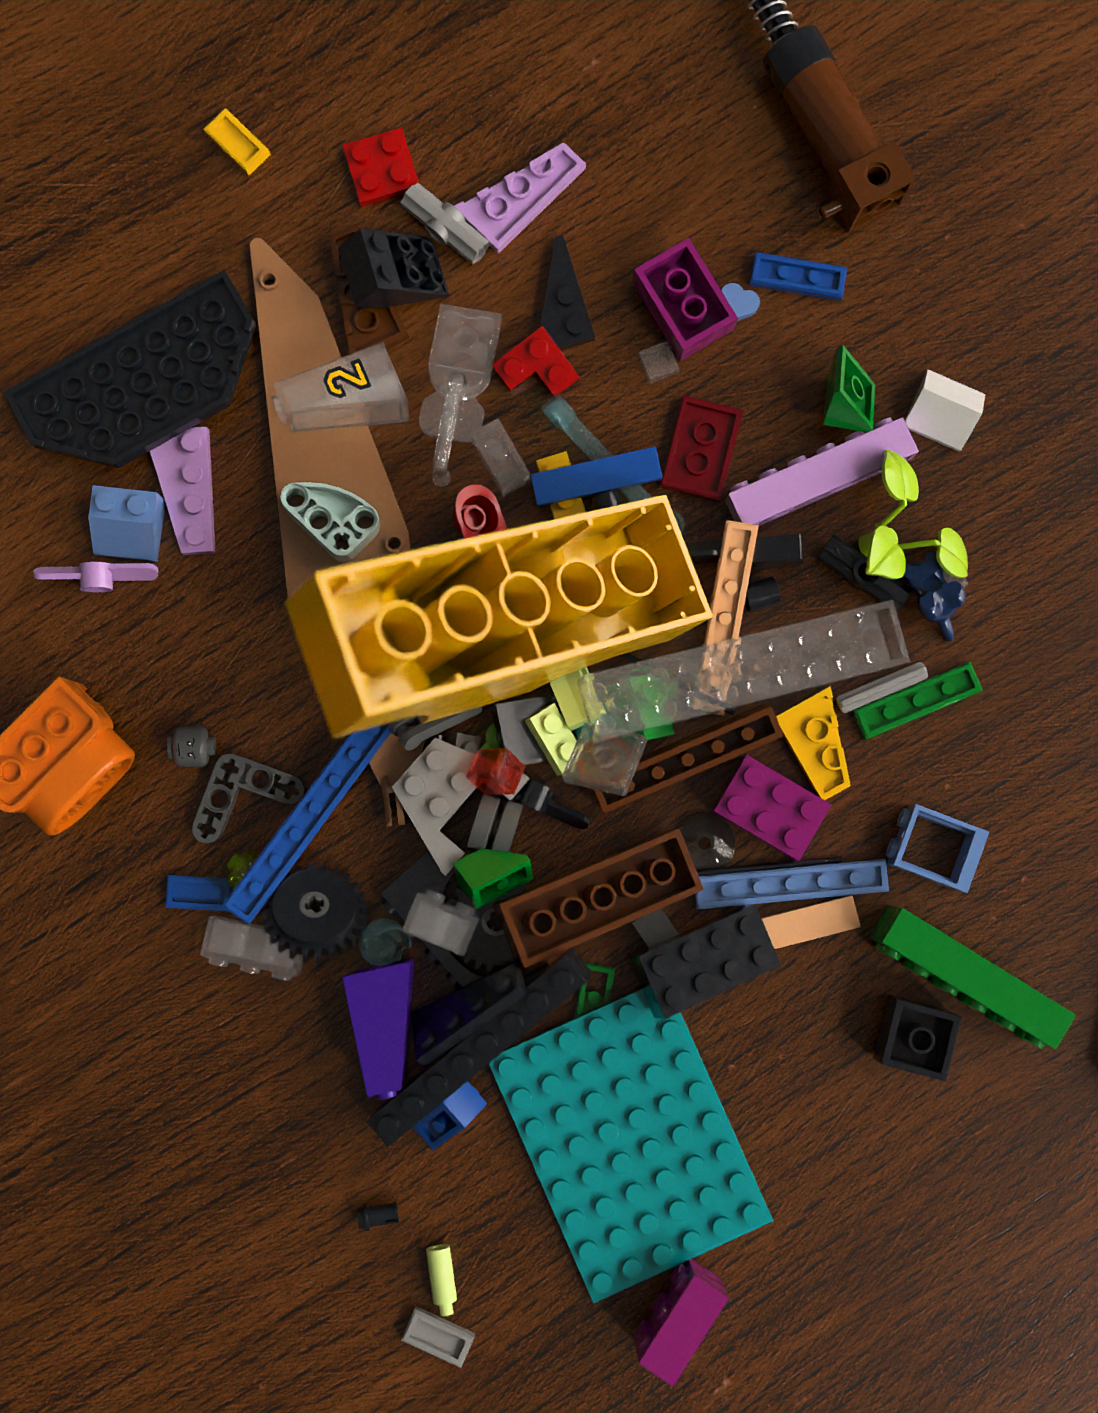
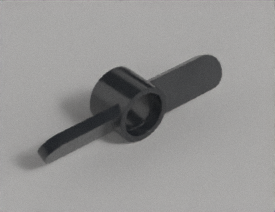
[481,779,590,829]

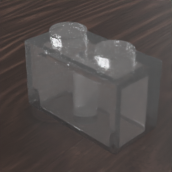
[470,418,530,497]
[402,889,480,956]

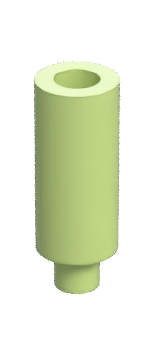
[426,1244,457,1316]

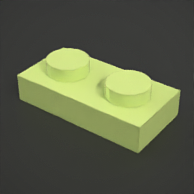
[525,703,581,776]

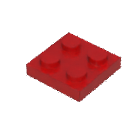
[342,128,419,208]

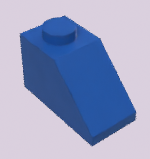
[413,1081,487,1150]

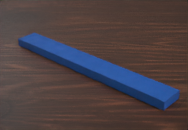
[222,722,391,925]

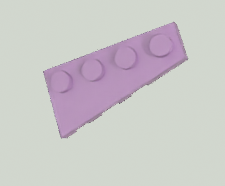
[454,142,586,254]
[150,427,215,555]

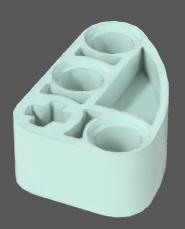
[280,482,380,562]

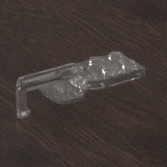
[419,303,502,487]

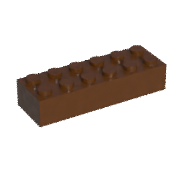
[492,828,704,968]

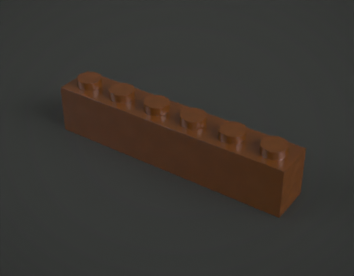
[591,704,784,814]

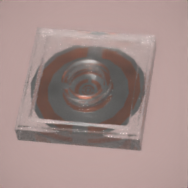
[562,723,647,796]

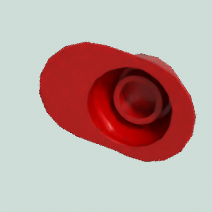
[452,484,508,539]

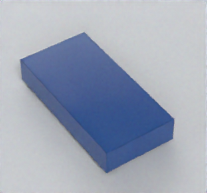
[165,875,234,911]

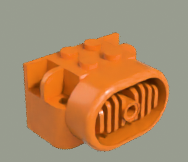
[0,676,135,836]

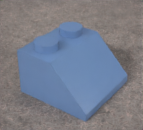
[88,485,166,562]

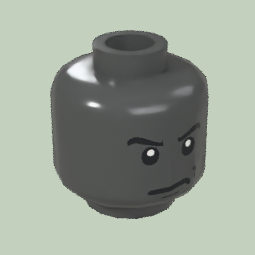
[167,725,216,767]

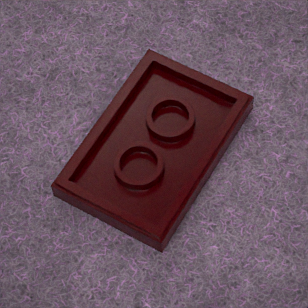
[659,395,744,503]

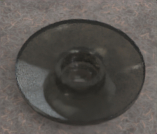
[674,812,735,876]

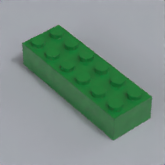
[869,905,1076,1050]

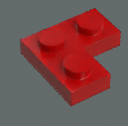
[492,326,580,397]

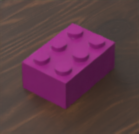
[632,238,738,361]
[710,755,831,861]
[634,1259,729,1386]

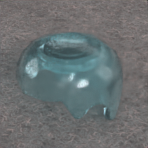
[359,918,412,966]

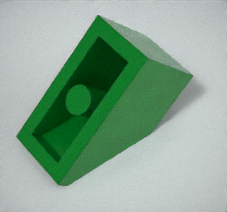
[453,848,533,909]

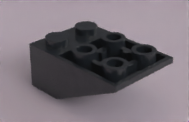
[338,228,449,308]

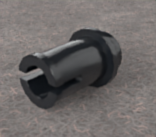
[357,1201,399,1231]

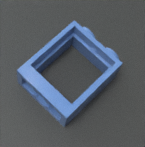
[886,804,989,893]

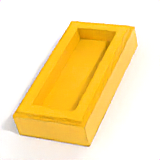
[203,108,271,176]

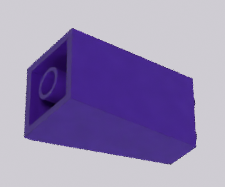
[343,957,415,1100]

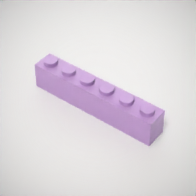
[725,417,919,526]

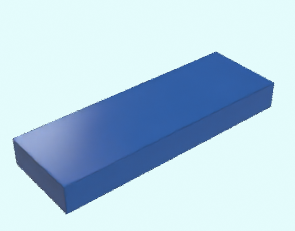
[749,252,847,301]

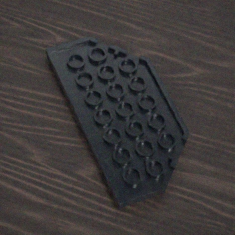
[3,269,256,468]

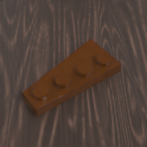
[329,224,409,361]

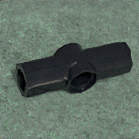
[817,535,913,613]

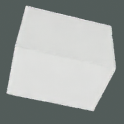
[905,370,985,452]

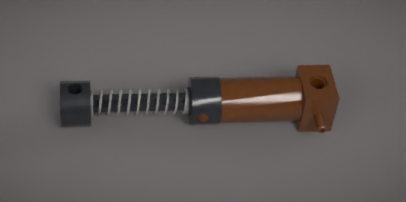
[748,0,916,233]

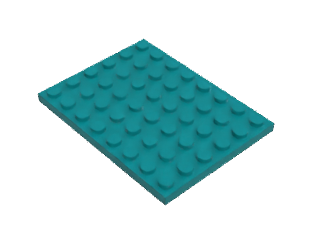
[489,987,773,1303]

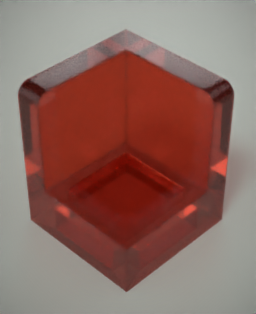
[466,748,526,795]

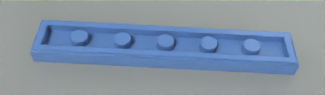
[694,859,889,909]

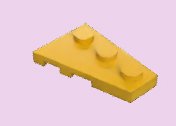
[776,686,851,800]

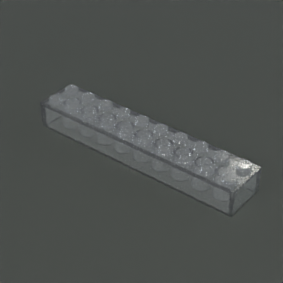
[577,600,910,744]

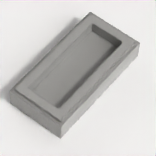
[401,1306,475,1368]

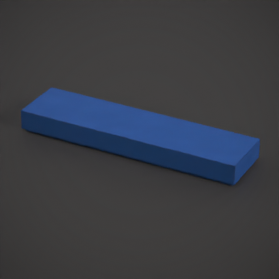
[531,447,663,507]

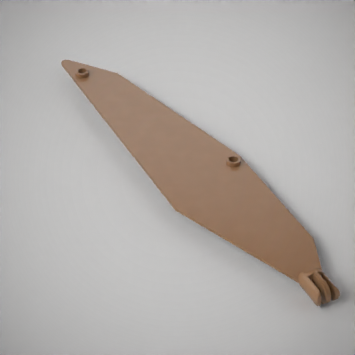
[250,238,425,827]

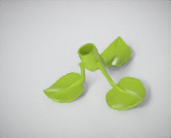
[859,450,968,580]

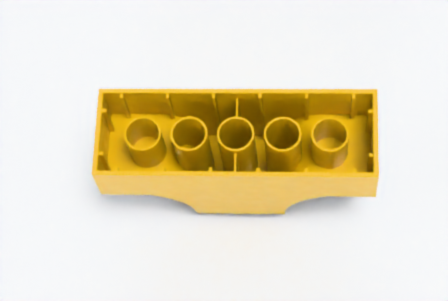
[285,495,713,738]

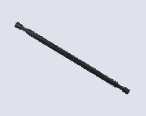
[697,856,842,876]

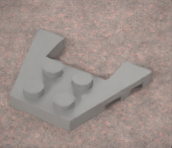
[392,738,530,876]

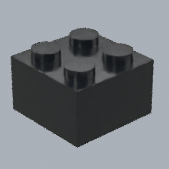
[873,995,962,1082]

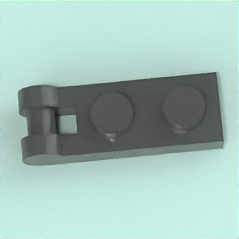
[388,706,482,750]

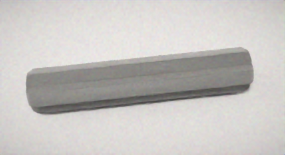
[836,662,928,713]

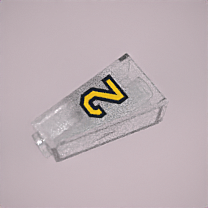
[271,342,409,432]

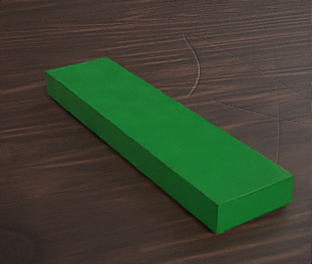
[852,662,983,740]

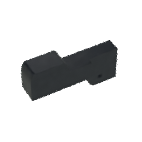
[685,534,804,568]

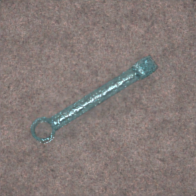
[541,394,684,534]

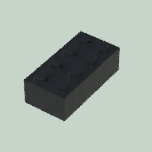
[629,904,781,1019]

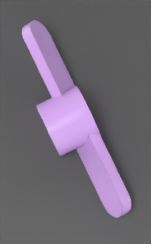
[33,562,158,592]

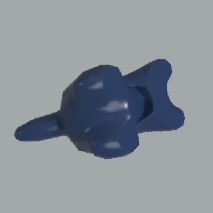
[903,551,966,641]

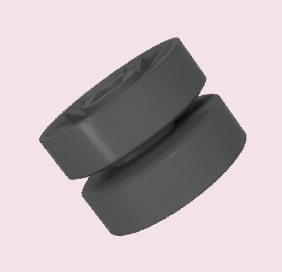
[467,793,523,852]

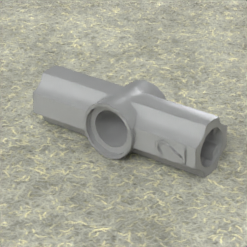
[401,183,490,265]

